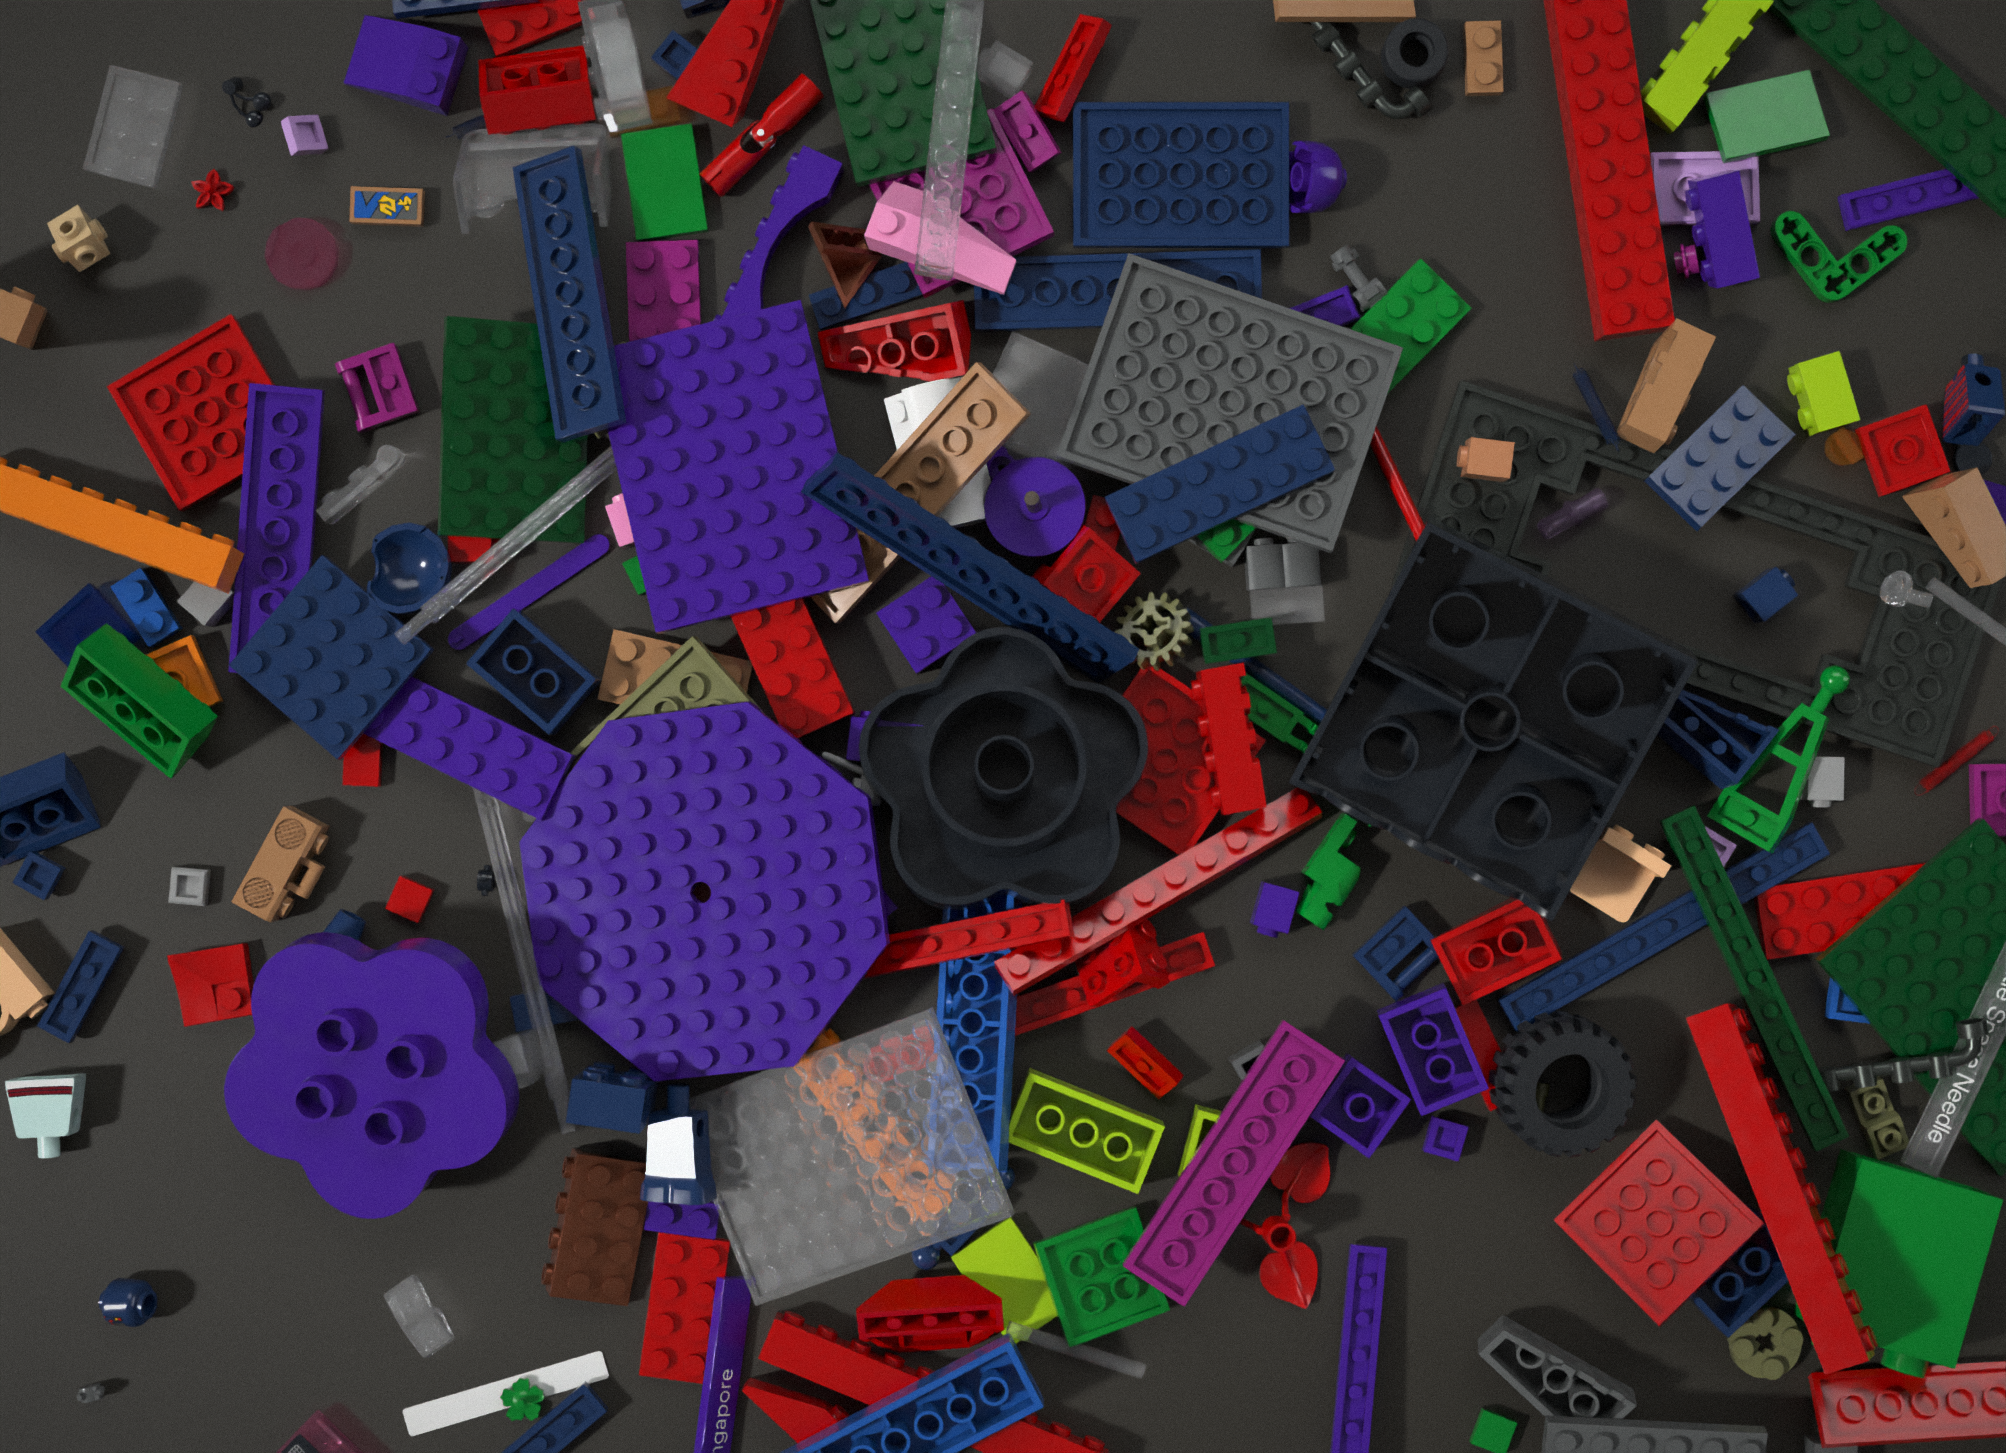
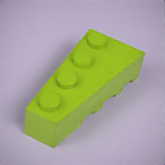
[1640,0,1774,134]

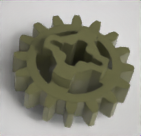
[1114,592,1194,671]

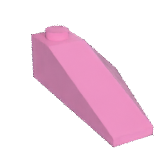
[864,181,1017,295]

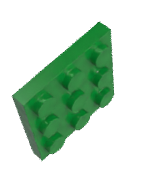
[1033,1206,1170,1348]

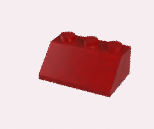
[478,45,596,135]

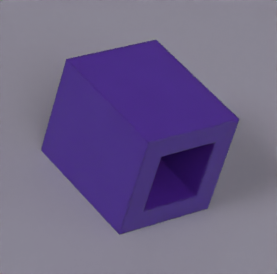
[1250,881,1299,938]

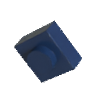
[650,30,698,80]
[12,851,66,900]

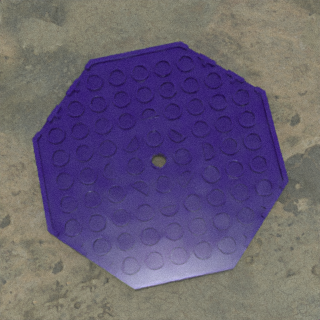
[519,702,890,1082]

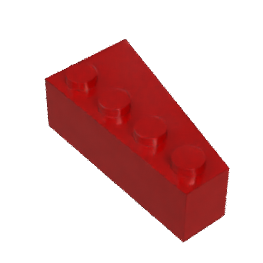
[666,0,785,127]
[1191,663,1267,815]

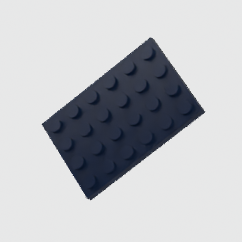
[1073,102,1289,248]

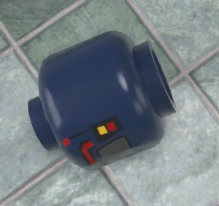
[99,1278,157,1327]

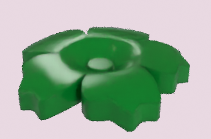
[500,1377,545,1421]

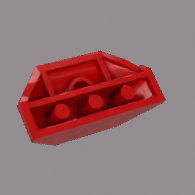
[856,1275,1004,1353]

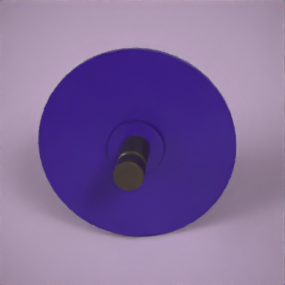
[984,457,1085,557]

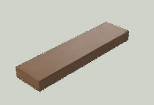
[1273,0,1416,22]

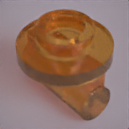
[1825,427,1864,466]

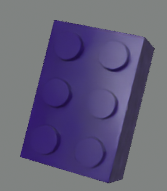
[1377,983,1489,1116]

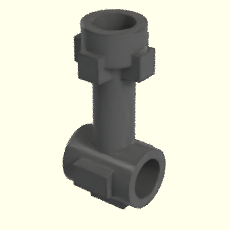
[1330,244,1387,312]

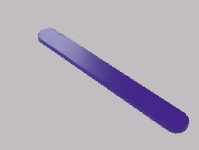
[448,534,610,650]

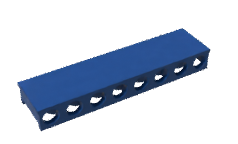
[927,894,1023,1172]

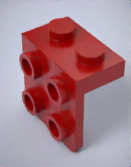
[1075,919,1170,1007]

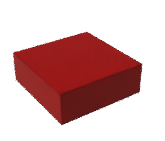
[385,875,435,923]

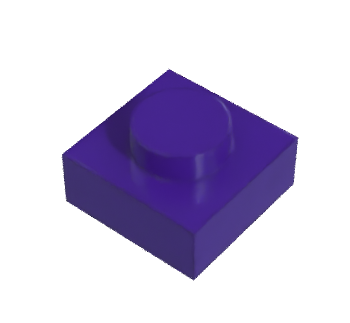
[1422,1115,1469,1162]

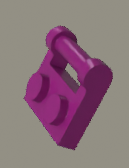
[335,342,420,433]

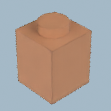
[1457,437,1515,482]

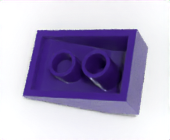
[344,15,469,116]

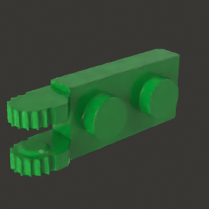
[1241,673,1318,754]

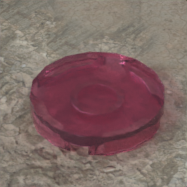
[265,217,339,291]

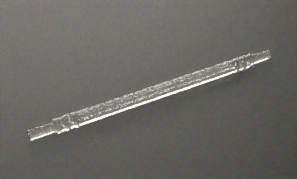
[394,446,617,645]
[472,787,576,1134]

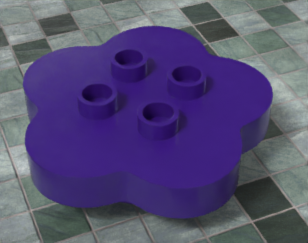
[224,932,519,1219]

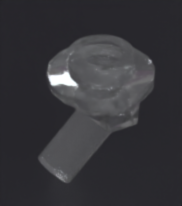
[1880,571,1933,608]

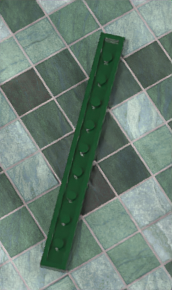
[1659,805,1849,1152]

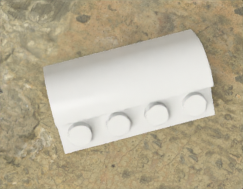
[884,377,991,528]

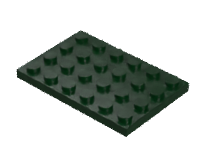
[810,0,997,187]
[438,316,588,544]

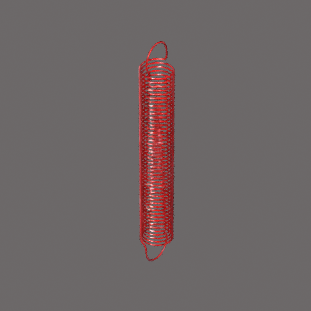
[1914,726,1999,796]

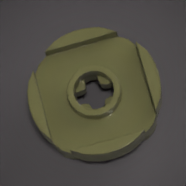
[1727,1305,1803,1380]

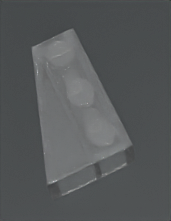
[578,0,653,133]

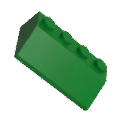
[60,623,218,779]

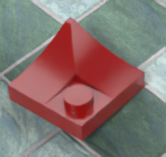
[167,943,254,1027]

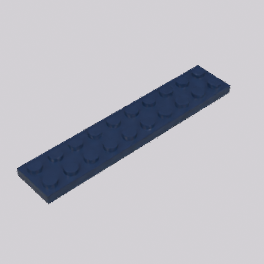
[801,452,1139,684]

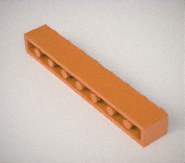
[0,457,244,594]

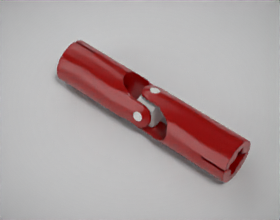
[699,73,824,197]

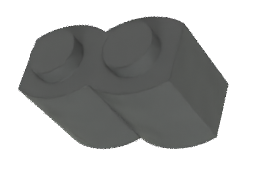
[1244,538,1321,591]

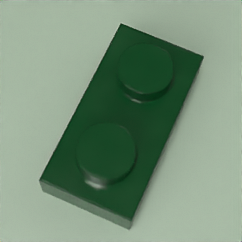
[1199,617,1277,664]

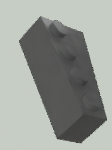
[1478,1315,1637,1419]

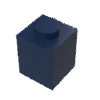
[1733,567,1798,623]

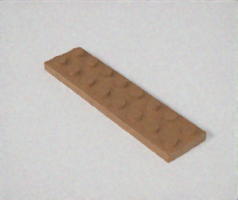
[811,362,1031,623]

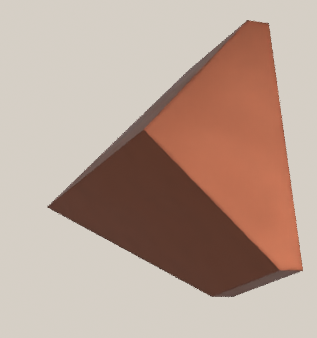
[808,222,882,308]

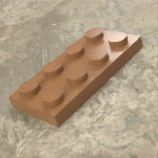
[597,629,754,704]

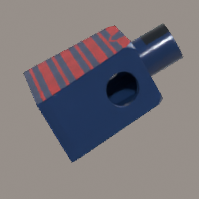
[1942,354,2005,446]

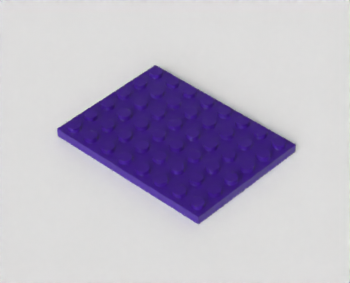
[607,300,870,634]

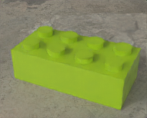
[1009,1068,1165,1194]

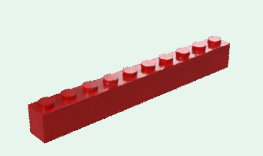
[758,1311,1109,1453]

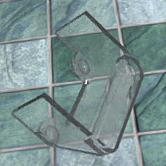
[453,123,611,234]

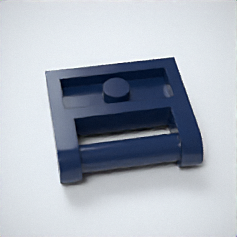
[1352,906,1439,1002]

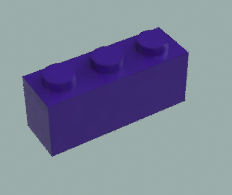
[1685,170,1760,289]

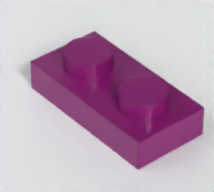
[993,91,1062,173]

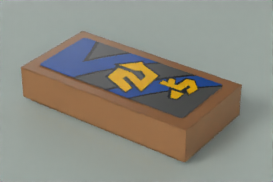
[349,186,425,227]

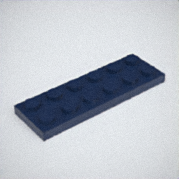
[1105,404,1335,564]

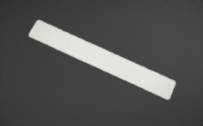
[403,1351,609,1436]

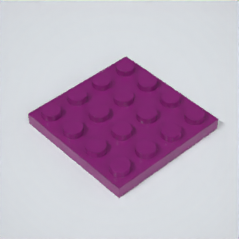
[869,108,1055,298]

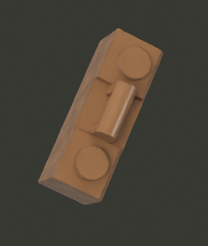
[231,806,330,922]

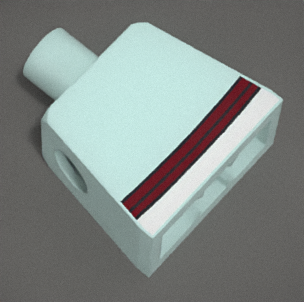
[5,1073,86,1158]

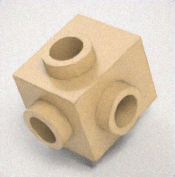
[47,205,110,272]

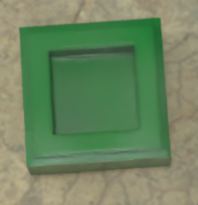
[1469,1408,1517,1453]

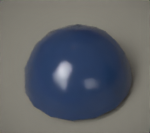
[366,522,452,615]

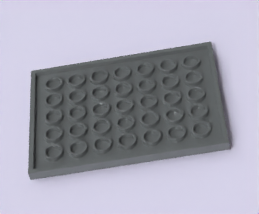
[1056,253,1403,553]

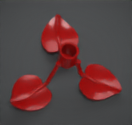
[1239,1142,1330,1309]

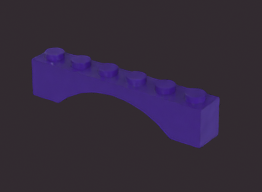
[713,145,844,321]

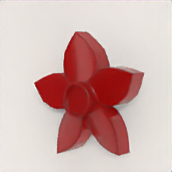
[191,169,235,211]

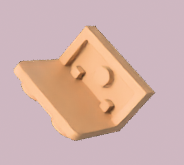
[1570,824,1671,922]

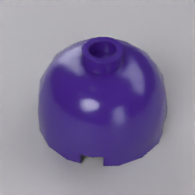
[1289,141,1347,213]

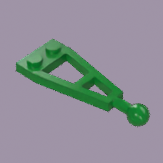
[1707,665,1850,854]

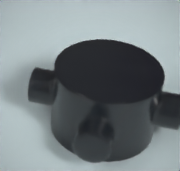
[477,865,495,896]

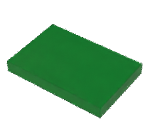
[1703,70,1830,164]
[621,123,709,242]

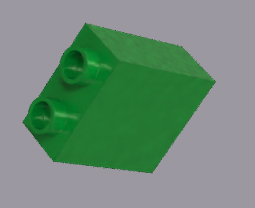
[1793,1148,2003,1378]

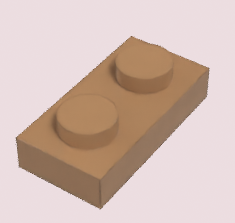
[1463,20,1504,96]

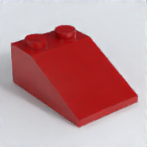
[1430,898,1563,1005]

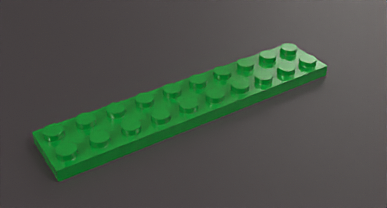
[1196,258,1471,563]

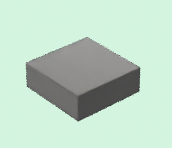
[168,867,211,906]

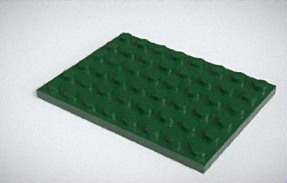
[1815,818,2006,1176]

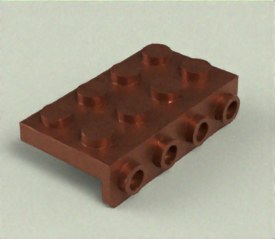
[541,1148,648,1306]

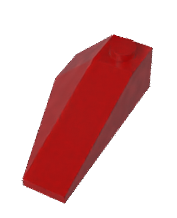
[817,300,971,381]

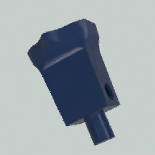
[640,1083,717,1205]

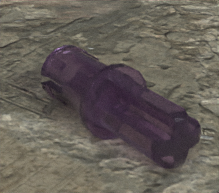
[1537,488,1608,539]

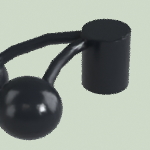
[222,77,271,127]

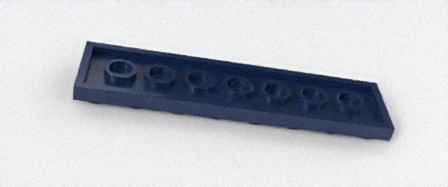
[512,145,626,442]
[974,249,1262,332]

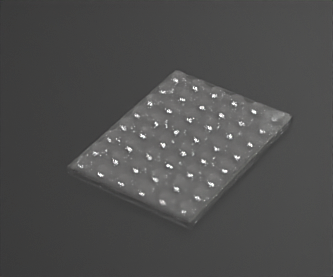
[689,1007,1015,1306]

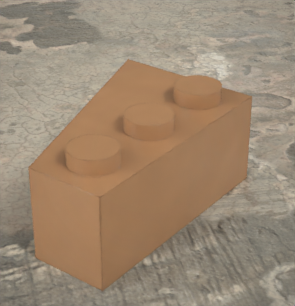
[1615,318,1716,453]
[1902,467,2006,588]

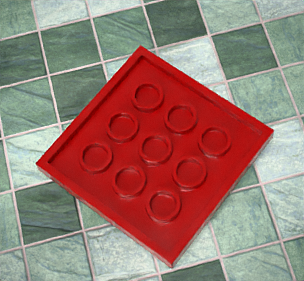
[107,314,275,512]
[1116,663,1266,855]
[1554,1120,1765,1327]

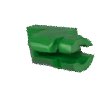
[1295,813,1360,931]

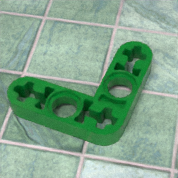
[1770,211,1908,303]

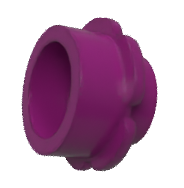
[1673,243,1700,279]

